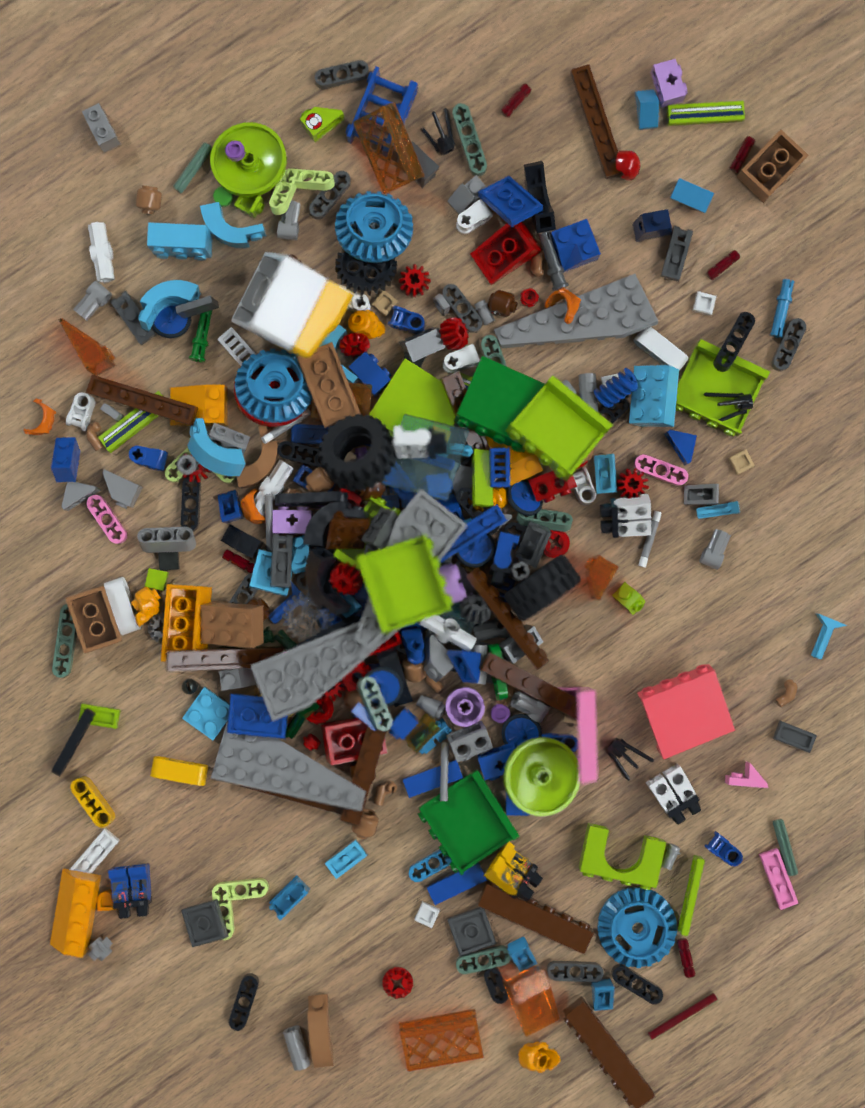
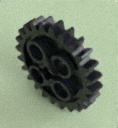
[335,248,397,296]

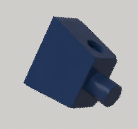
[632,209,672,242]

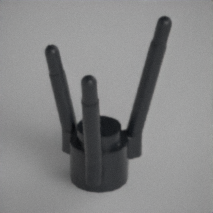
[422,108,456,155]
[703,393,753,422]
[606,738,654,781]

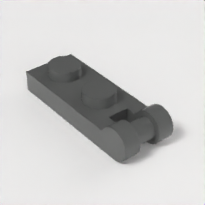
[660,226,693,282]
[110,290,157,346]
[270,533,293,588]

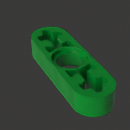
[488,643,508,700]

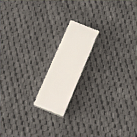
[69,828,120,873]

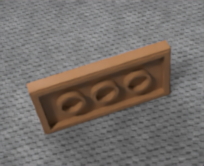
[296,342,361,429]

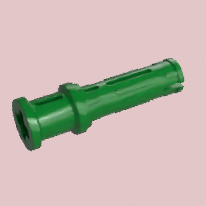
[188,310,213,363]

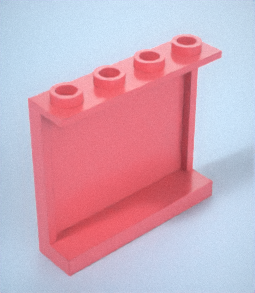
[637,664,735,760]

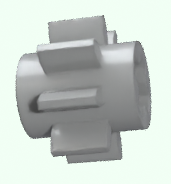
[88,937,113,961]

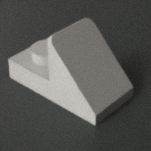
[447,175,486,214]

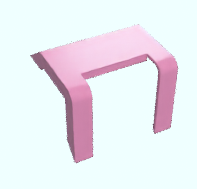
[523,687,597,784]

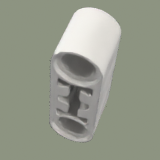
[633,327,689,371]
[104,577,141,635]

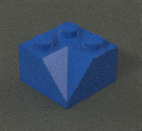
[551,219,601,273]

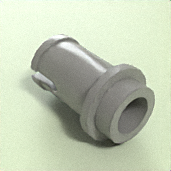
[475,300,495,326]
[661,843,680,870]

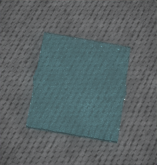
[382,414,469,501]

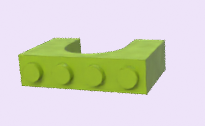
[578,823,666,890]

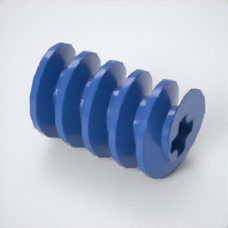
[594,368,638,408]

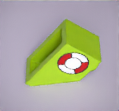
[299,107,345,142]

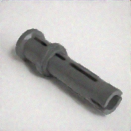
[538,231,569,291]

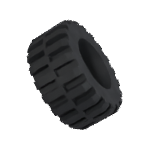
[318,414,397,491]
[504,554,581,621]

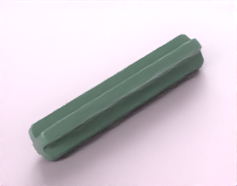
[173,142,212,193]
[773,819,798,876]

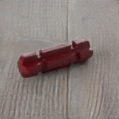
[501,84,531,117]
[730,136,755,173]
[706,250,740,280]
[222,550,254,574]
[677,938,695,978]

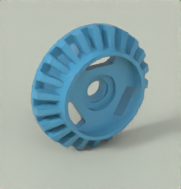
[335,191,413,263]
[235,349,313,423]
[597,887,677,968]

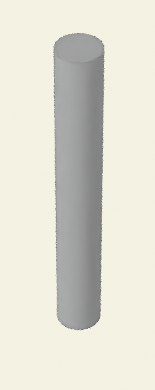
[265,494,273,551]
[440,742,449,801]

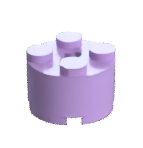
[437,563,467,603]
[446,686,485,727]

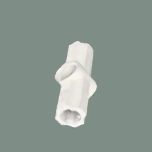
[88,222,115,283]
[254,460,294,516]
[418,615,477,652]

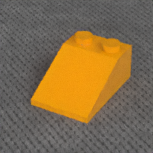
[170,385,228,426]
[485,436,543,486]

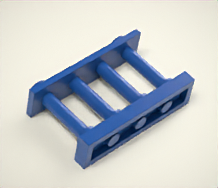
[345,66,418,159]

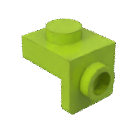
[234,195,265,218]
[612,582,646,615]

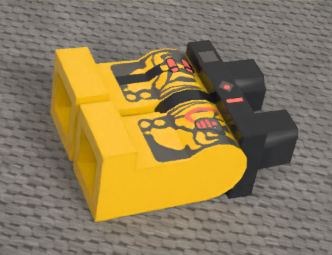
[484,842,543,902]

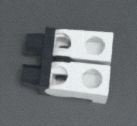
[394,426,447,459]
[600,494,651,538]
[646,763,701,825]

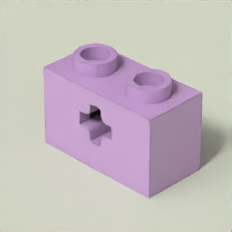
[651,59,687,108]
[273,506,313,534]

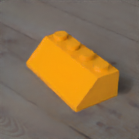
[161,584,212,662]
[50,868,101,958]

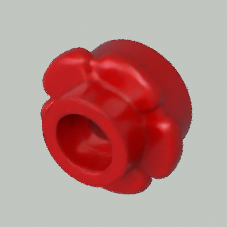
[520,288,539,307]
[303,733,321,751]

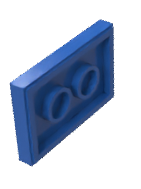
[478,176,543,227]
[227,693,288,739]

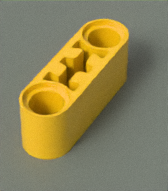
[150,756,209,786]
[70,776,115,828]

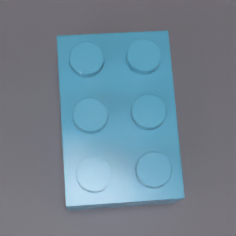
[147,223,213,260]
[629,365,679,427]

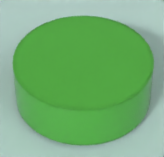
[213,187,233,207]

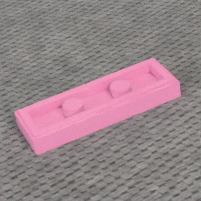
[759,848,799,910]

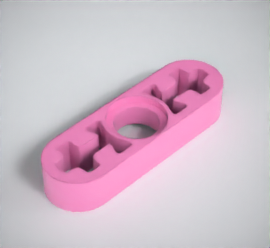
[634,455,688,486]
[87,495,127,544]

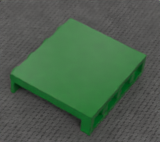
[454,356,545,453]
[418,770,520,876]

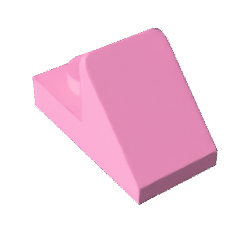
[725,761,768,788]

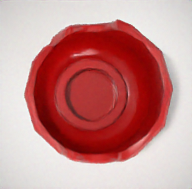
[616,151,641,181]

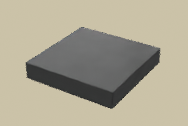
[181,899,229,948]
[447,907,496,956]

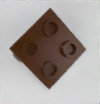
[326,511,370,549]

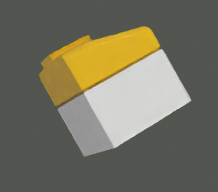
[232,252,354,358]

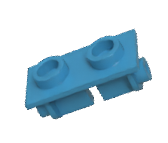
[412,718,452,754]

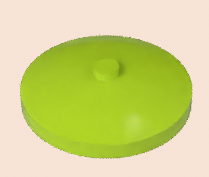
[210,122,287,197]
[504,737,580,816]

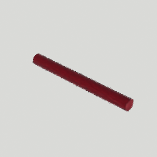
[648,993,718,1040]

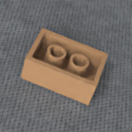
[736,129,809,203]
[65,586,122,654]
[200,602,264,648]

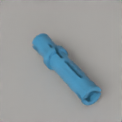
[770,279,795,338]

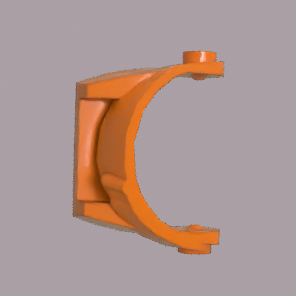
[545,287,581,324]
[23,398,56,435]
[240,488,266,524]

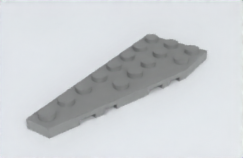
[494,274,658,348]
[355,489,467,650]
[251,622,402,721]
[211,722,366,812]

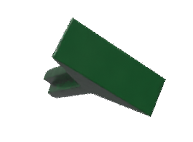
[286,702,320,739]

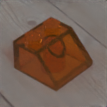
[584,555,619,601]

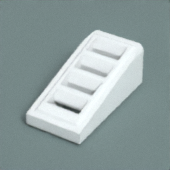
[217,327,256,366]

